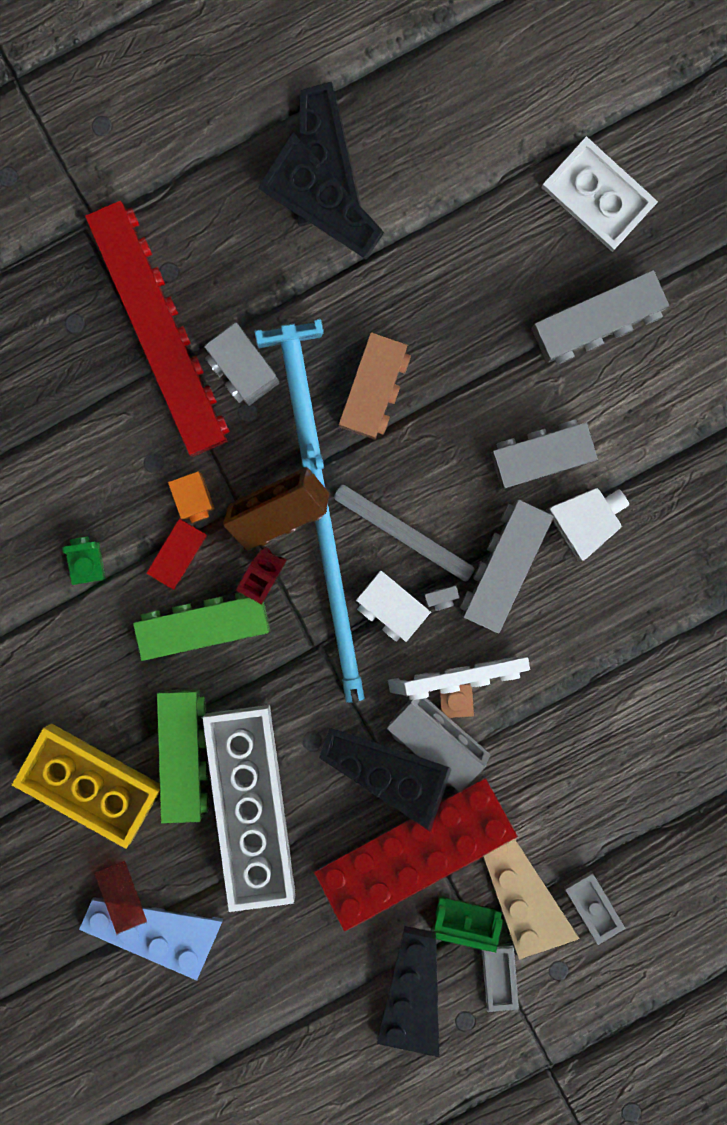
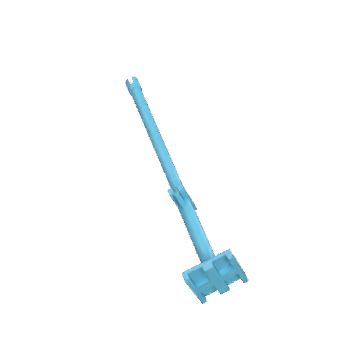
[255,319,365,703]

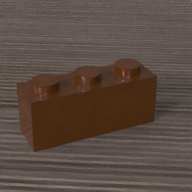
[223,466,330,551]

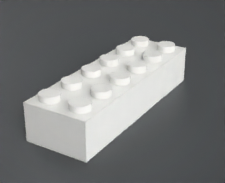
[202,705,296,912]

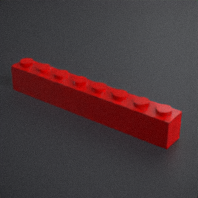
[85,200,230,457]

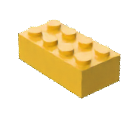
[12,723,160,849]

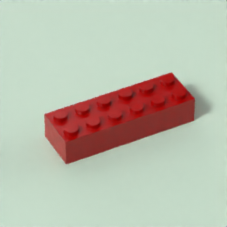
[314,778,518,932]

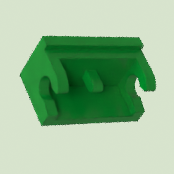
[431,896,503,953]

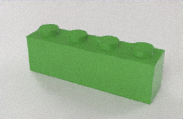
[133,593,270,661]
[157,689,209,823]

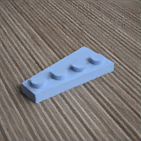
[79,897,223,980]

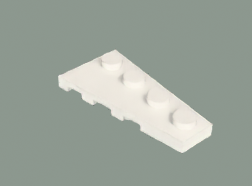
[388,657,530,700]

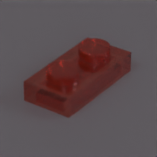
[95,861,148,935]

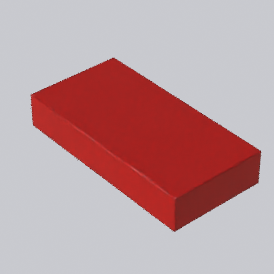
[146,518,208,590]

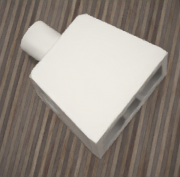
[546,488,629,561]

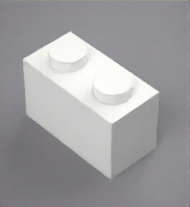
[356,570,431,642]

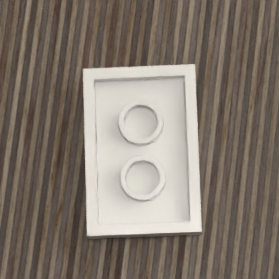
[541,136,658,252]

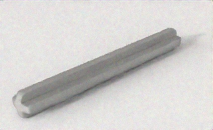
[334,485,474,581]

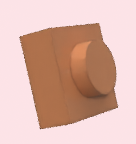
[439,683,474,718]

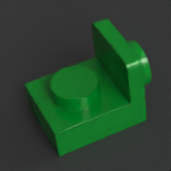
[62,537,106,585]

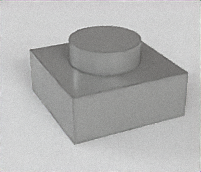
[424,585,459,611]

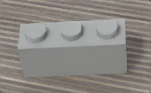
[491,419,598,489]
[387,698,490,792]

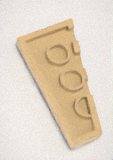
[484,839,580,959]

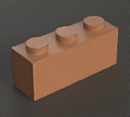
[339,333,411,440]

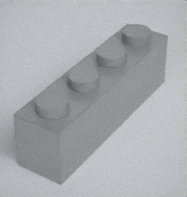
[531,270,670,365]
[459,500,554,634]

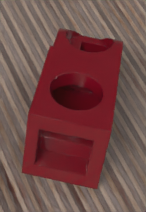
[236,547,287,605]

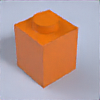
[168,471,215,523]

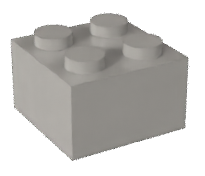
[204,323,280,406]

